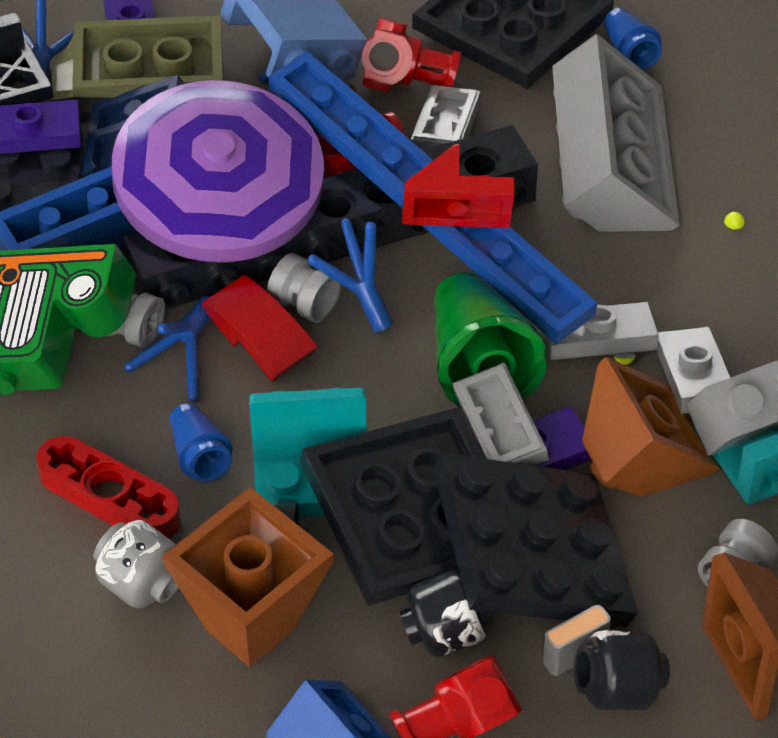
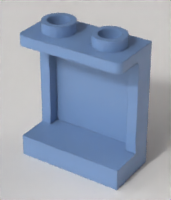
[220,0,367,80]

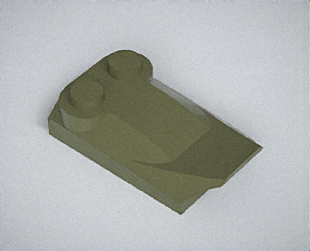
[51,15,224,101]

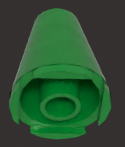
[434,272,547,409]

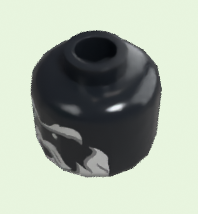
[400,570,494,657]
[574,630,670,710]

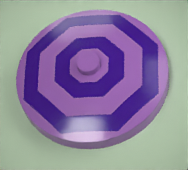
[112,80,324,262]

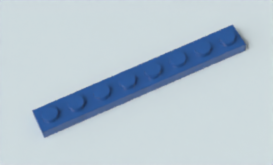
[269,51,598,345]

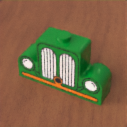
[0,244,137,395]

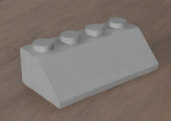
[552,34,680,232]

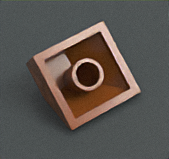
[582,357,720,497]
[162,487,334,667]
[701,552,778,721]

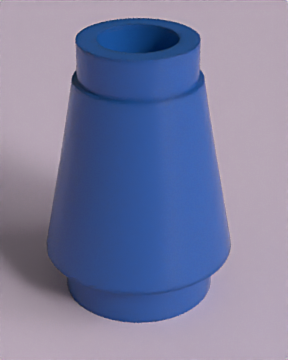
[604,8,662,70]
[169,403,233,482]

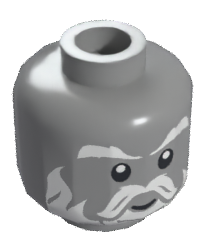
[93,520,179,609]

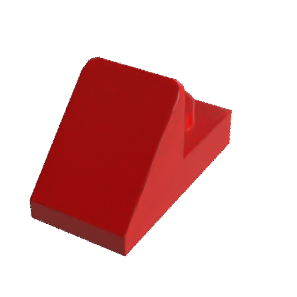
[402,144,514,228]

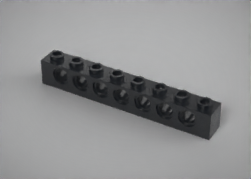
[123,125,538,310]

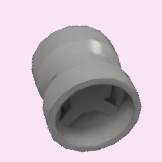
[267,253,342,323]
[109,293,165,349]
[697,519,778,587]

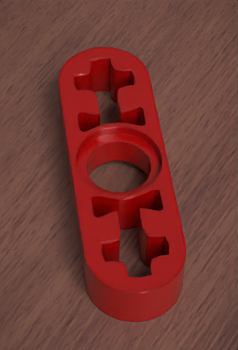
[36,436,181,539]

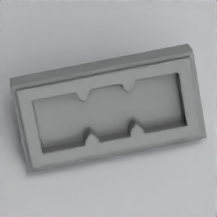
[410,85,480,150]
[543,302,659,360]
[656,327,731,414]
[452,363,549,466]

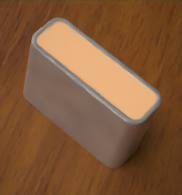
[543,605,611,676]

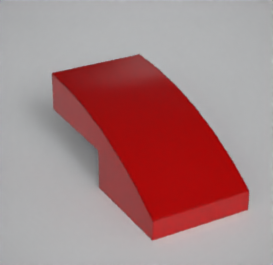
[201,275,318,382]

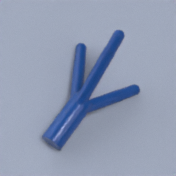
[22,0,74,86]
[308,218,393,333]
[124,296,211,402]

